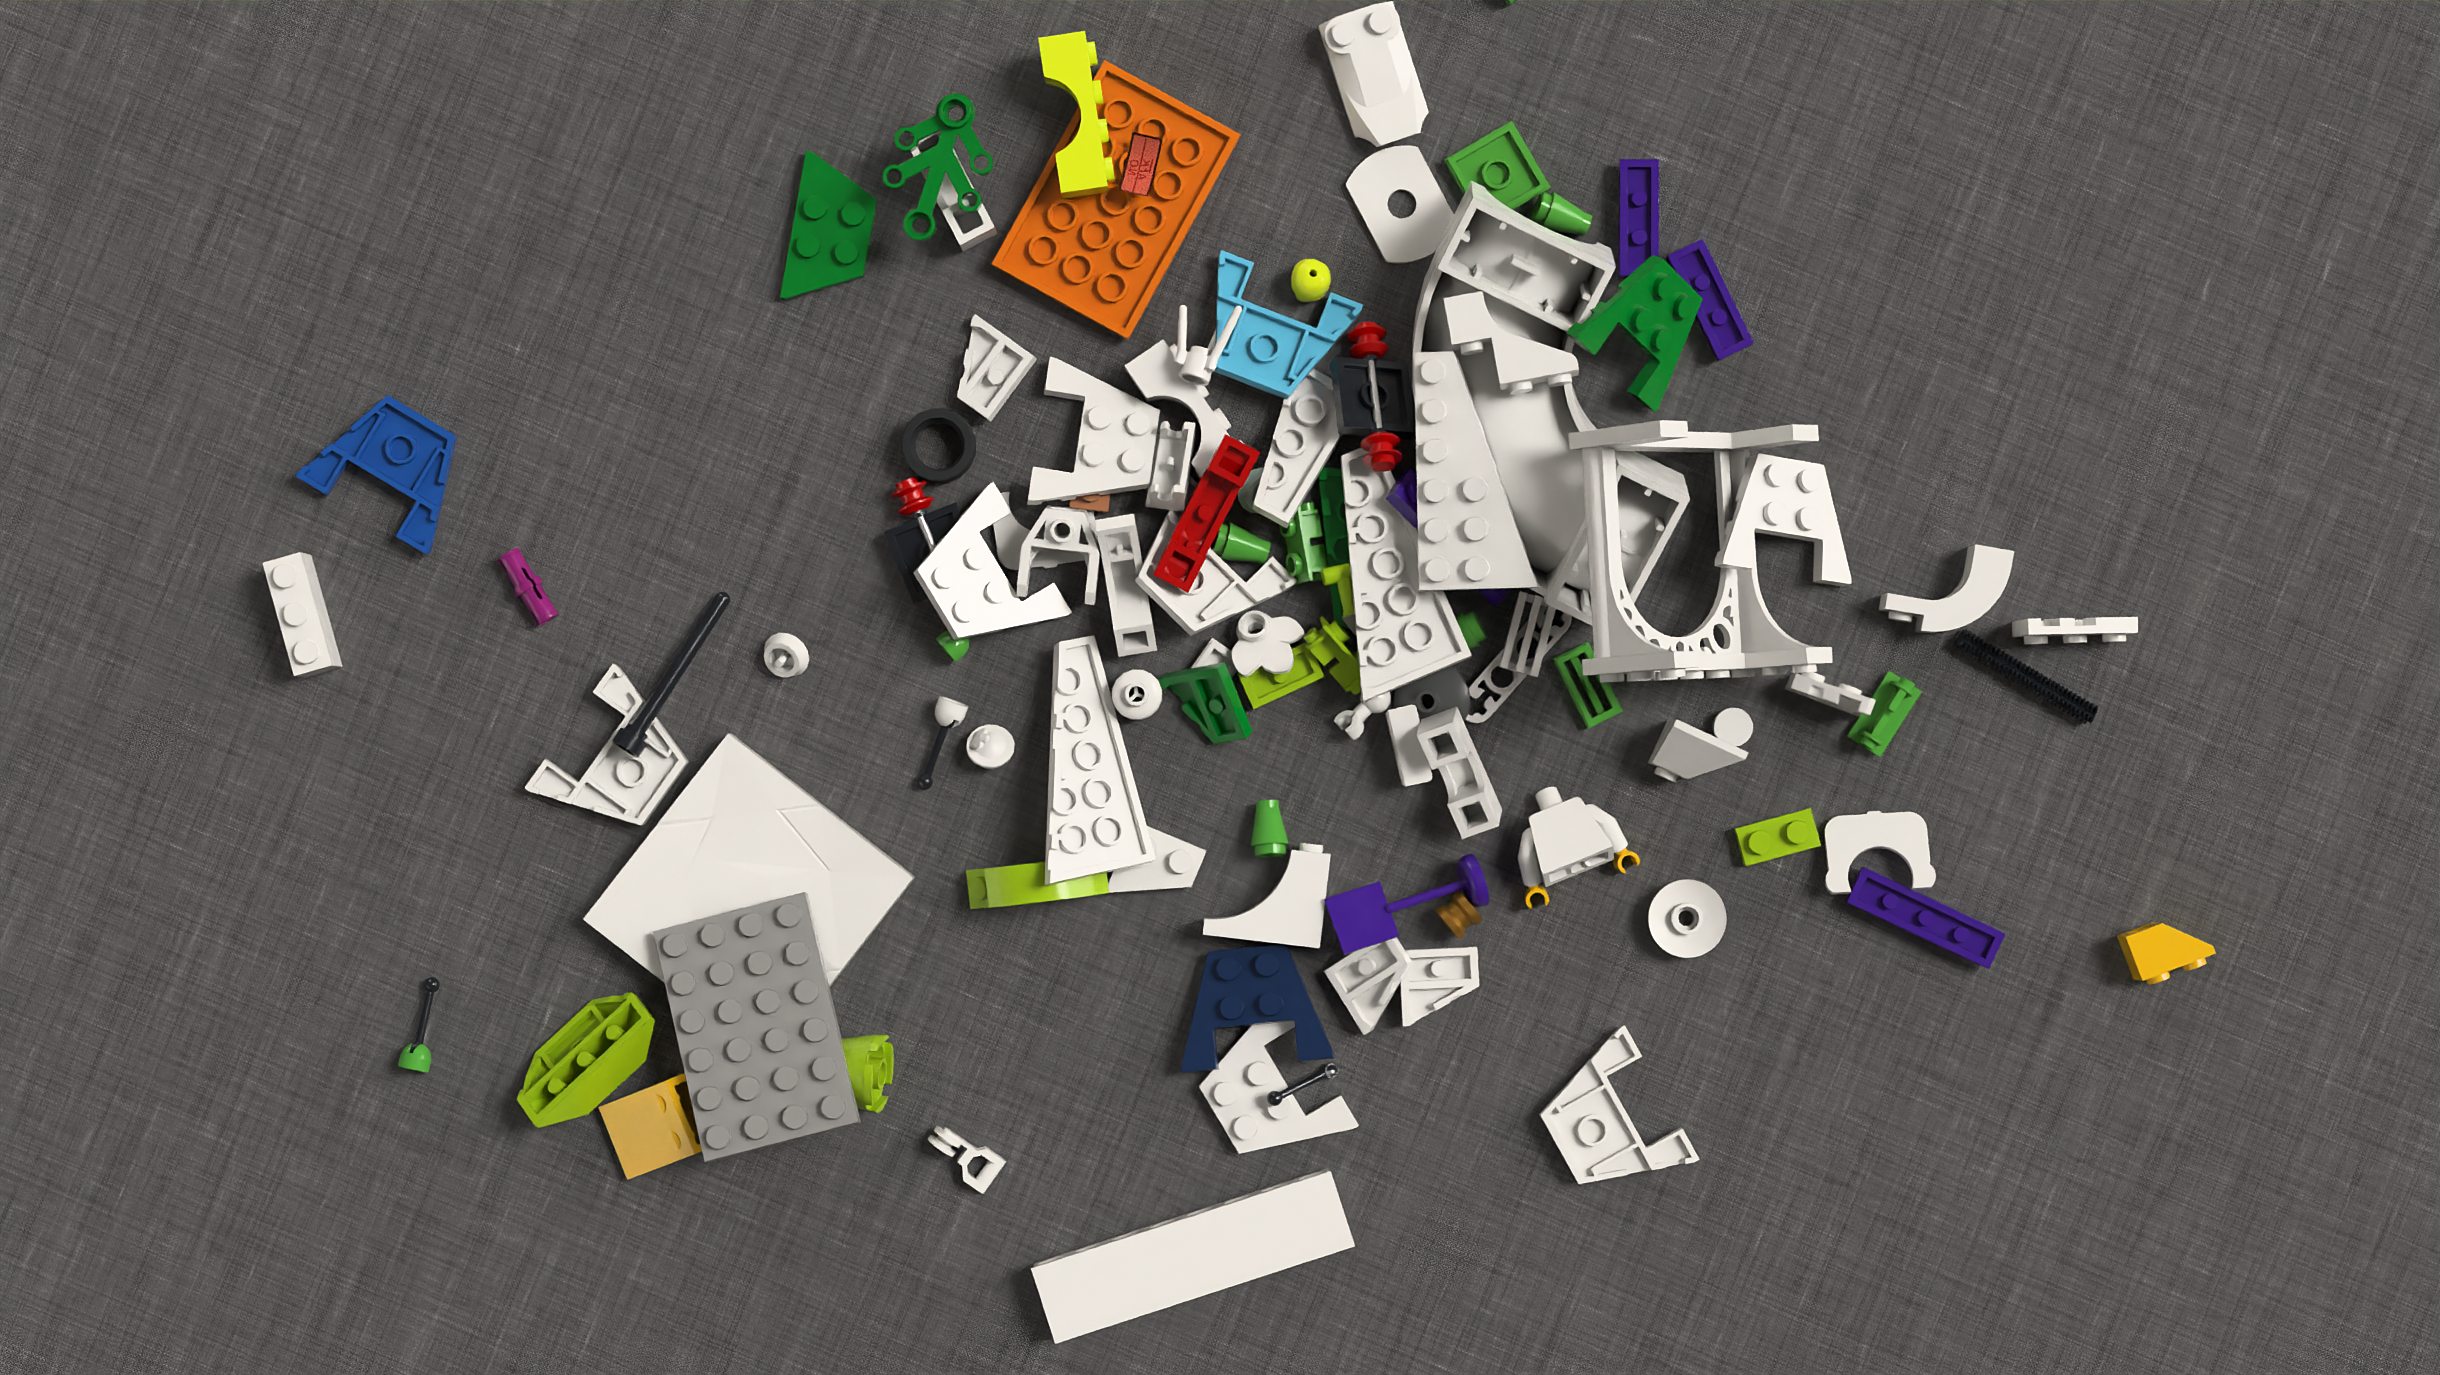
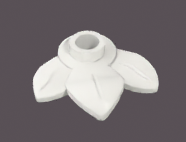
[1231,610,1305,677]

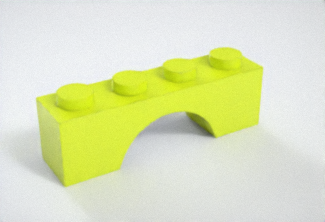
[1038,31,1115,199]

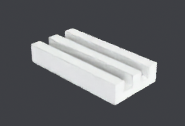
[1499,591,1556,677]

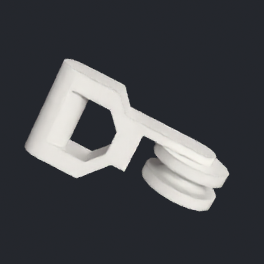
[928,1126,1006,1194]

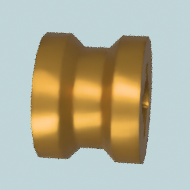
[1435,891,1483,940]

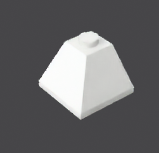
[1648,719,1749,783]

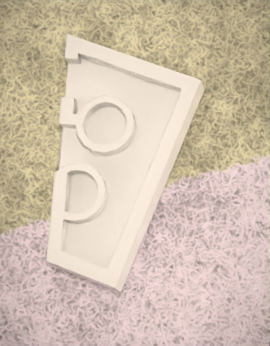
[2012,617,2138,644]

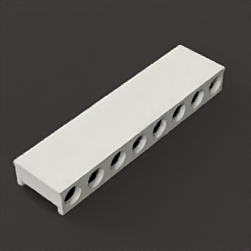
[1031,1168,1355,1344]

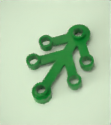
[882,93,994,242]

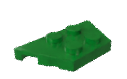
[780,150,878,300]

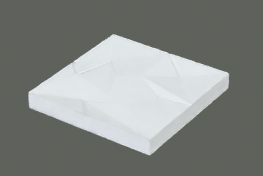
[583,733,915,987]

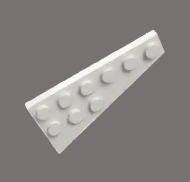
[1414,351,1539,591]
[1341,448,1472,703]
[1044,635,1156,886]

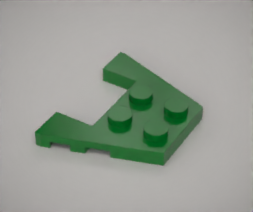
[1566,255,1703,412]

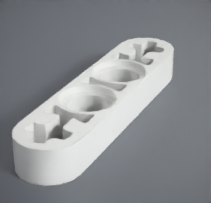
[1466,606,1572,723]

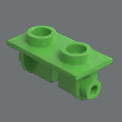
[1279,502,1328,585]
[1847,671,1922,757]

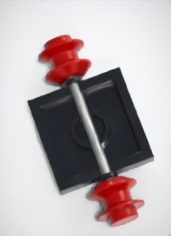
[1330,322,1416,472]
[884,477,962,625]

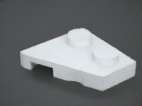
[1108,826,1206,893]

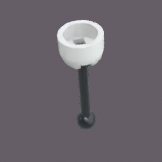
[917,696,968,790]

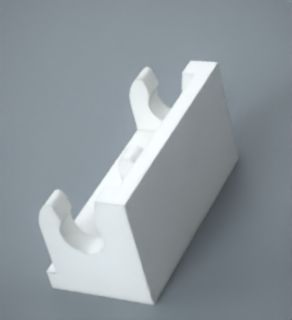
[1146,421,1196,511]

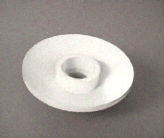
[1648,879,1727,958]

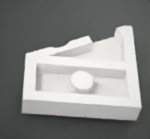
[957,314,1037,422]
[1785,672,1876,716]
[1324,938,1412,1035]
[1400,946,1479,1026]

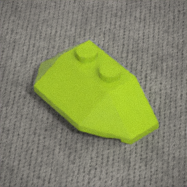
[516,992,655,1128]

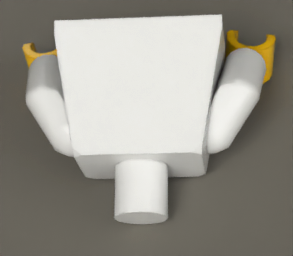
[1518,787,1640,909]

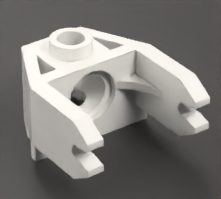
[1016,505,1101,605]

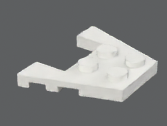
[1027,357,1160,505]
[1715,453,1851,587]
[1135,476,1297,636]
[914,482,1072,640]
[525,664,689,826]
[1199,1021,1359,1154]
[1539,1025,1700,1184]

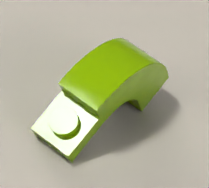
[966,861,1109,909]

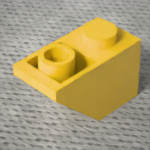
[2117,922,2216,985]

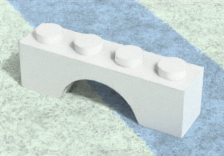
[1125,340,1252,478]

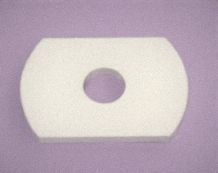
[1346,146,1454,263]

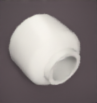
[1112,669,1162,720]

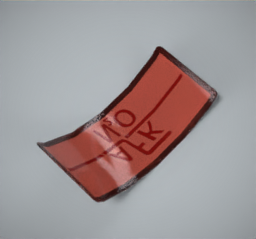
[1118,132,1163,197]

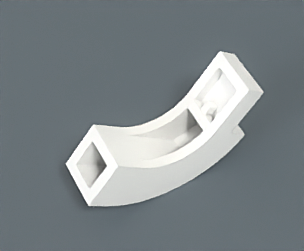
[1095,514,1157,657]
[1879,544,2014,633]

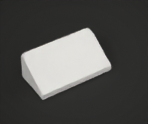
[1385,705,1432,787]

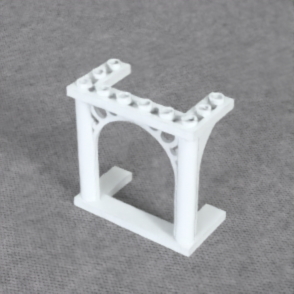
[1568,420,1833,683]

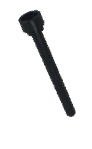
[612,592,730,758]

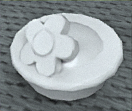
[764,633,809,677]
[966,724,1015,769]

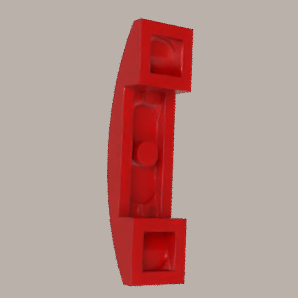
[1153,434,1260,592]

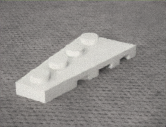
[1253,369,1343,528]

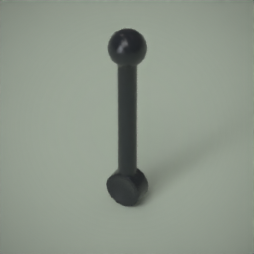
[1267,1063,1339,1106]

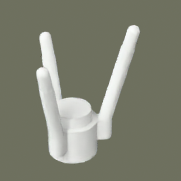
[1174,305,1242,386]

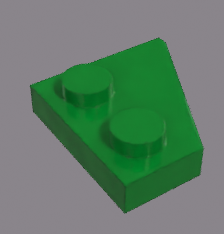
[1158,662,1253,744]

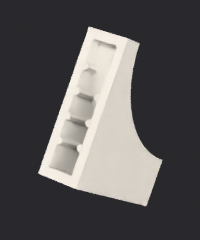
[1203,843,1331,948]

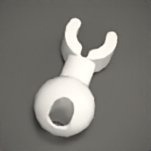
[1334,692,1391,740]

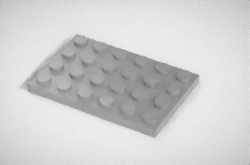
[653,892,861,1163]

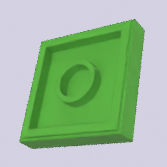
[1444,121,1551,210]

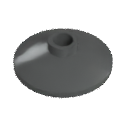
[1394,666,1470,722]

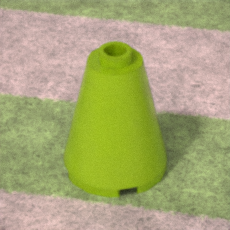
[842,1034,894,1113]

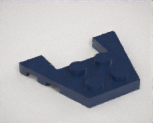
[1181,944,1335,1073]

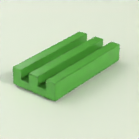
[1552,642,1623,729]

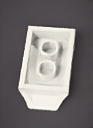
[1318,1,1429,147]

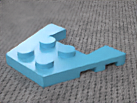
[1215,250,1363,400]

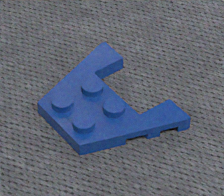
[296,395,457,555]

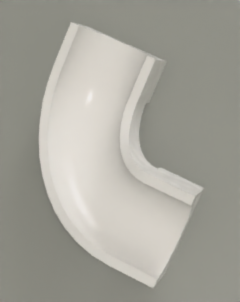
[1412,181,1690,625]

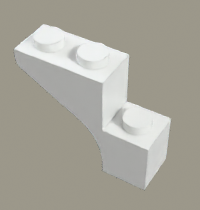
[1443,291,1579,394]

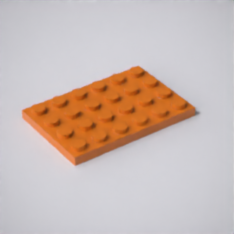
[992,60,1241,341]

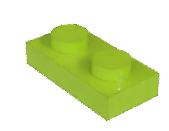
[1237,642,1325,709]
[1733,808,1821,866]

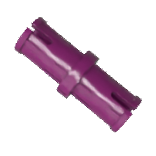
[497,548,559,627]

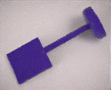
[1324,853,1489,955]

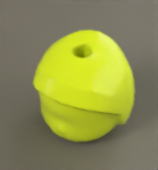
[1291,259,1331,302]

